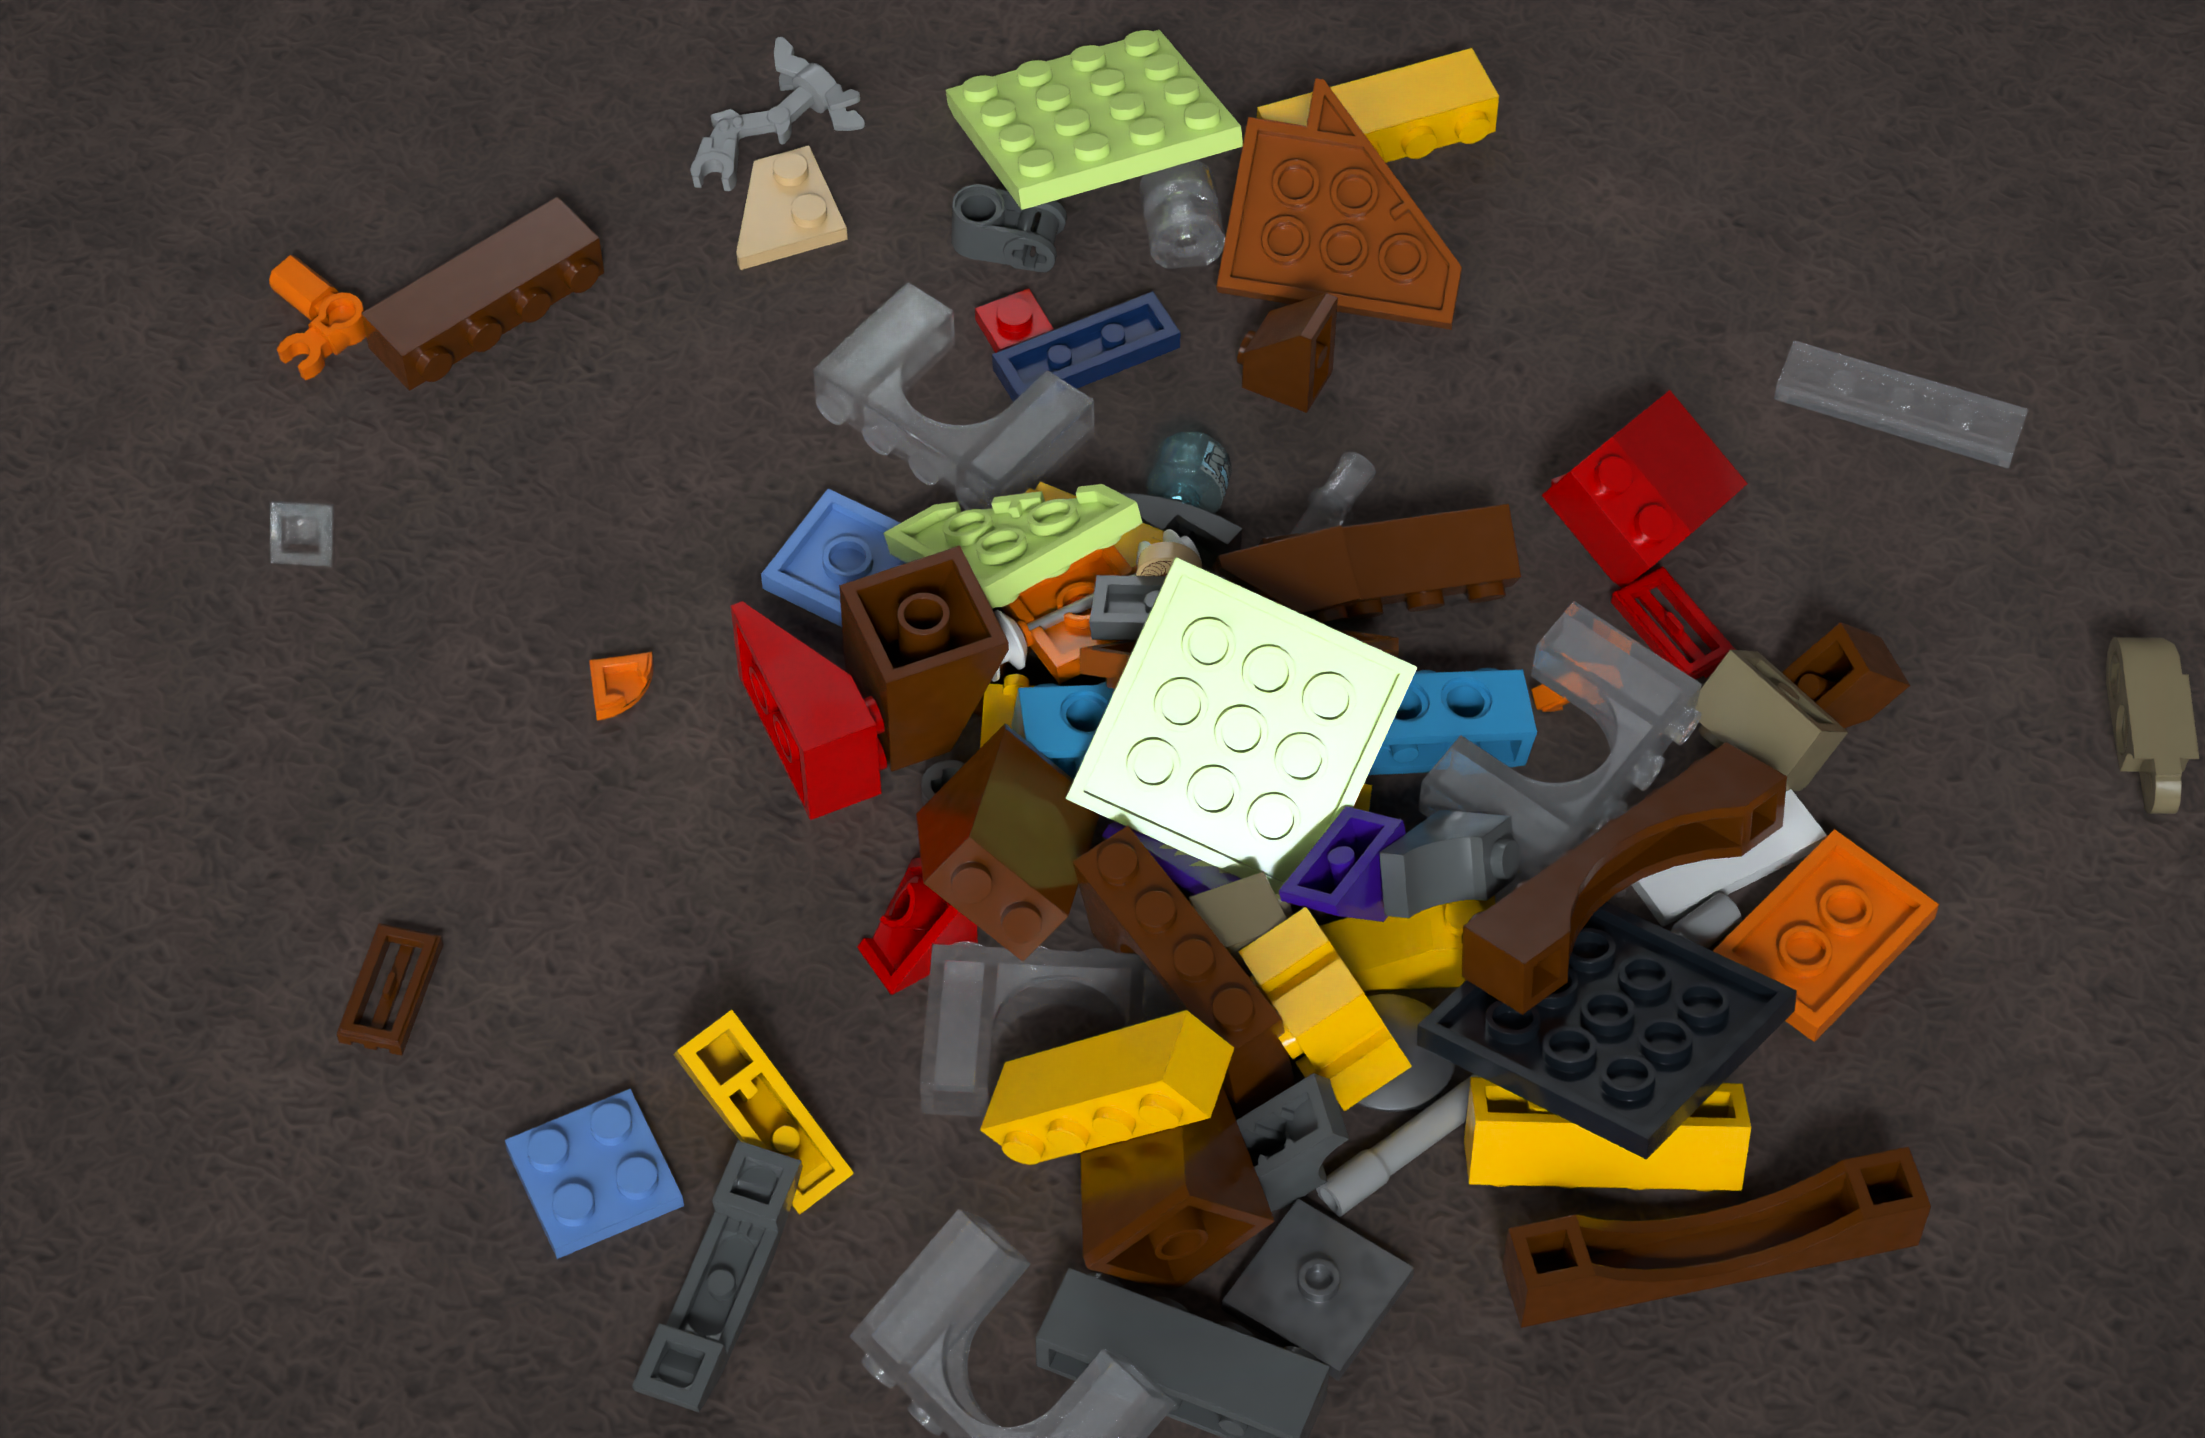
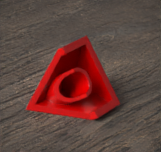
[857,858,978,995]

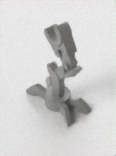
[690,37,865,191]

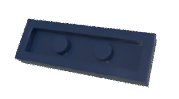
[992,291,1181,411]

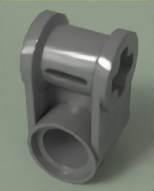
[951,184,1067,273]

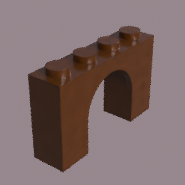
[1072,826,1295,1120]

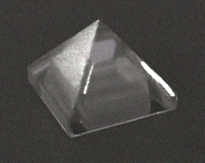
[270,501,334,567]

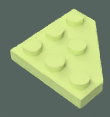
[884,484,1143,609]

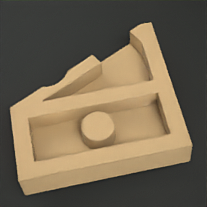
[736,145,848,270]

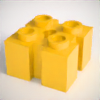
[1238,907,1412,1111]

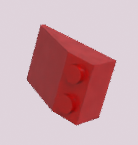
[1541,390,1748,588]
[731,601,887,820]

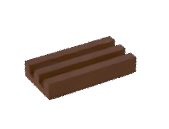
[337,923,444,1056]

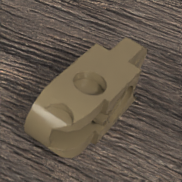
[2106,637,2199,814]

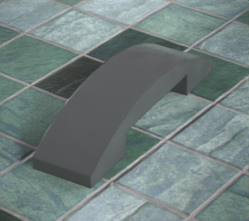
[632,1140,803,1412]

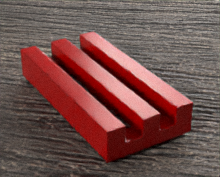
[1611,566,1736,689]

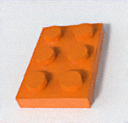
[1713,829,1939,1042]

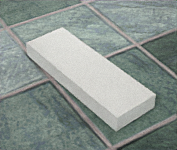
[1631,789,1827,927]

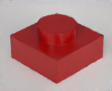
[975,288,1054,353]

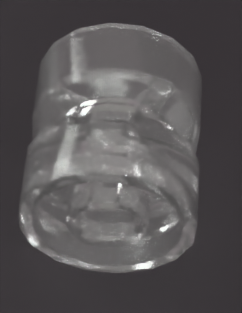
[1140,160,1226,269]

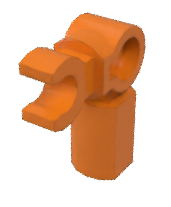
[269,255,366,380]

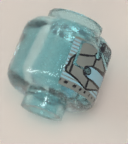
[1146,432,1232,514]

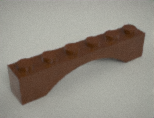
[1462,742,1787,1015]
[1502,1146,1931,1328]

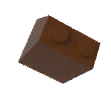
[839,546,1009,772]
[916,724,1100,962]
[1080,1085,1275,1291]

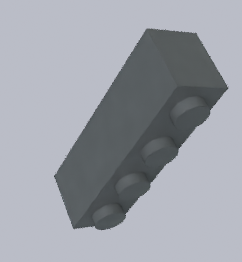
[1036,1268,1330,1438]

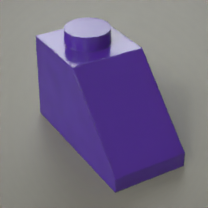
[1279,806,1406,922]

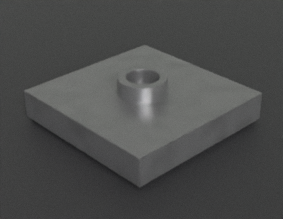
[1222,1199,1414,1381]

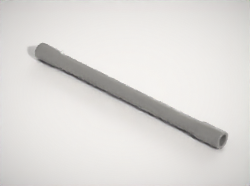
[1316,893,1742,1217]

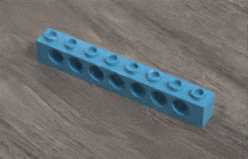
[1011,668,1537,779]

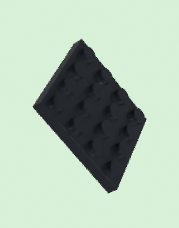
[1417,902,1797,1160]

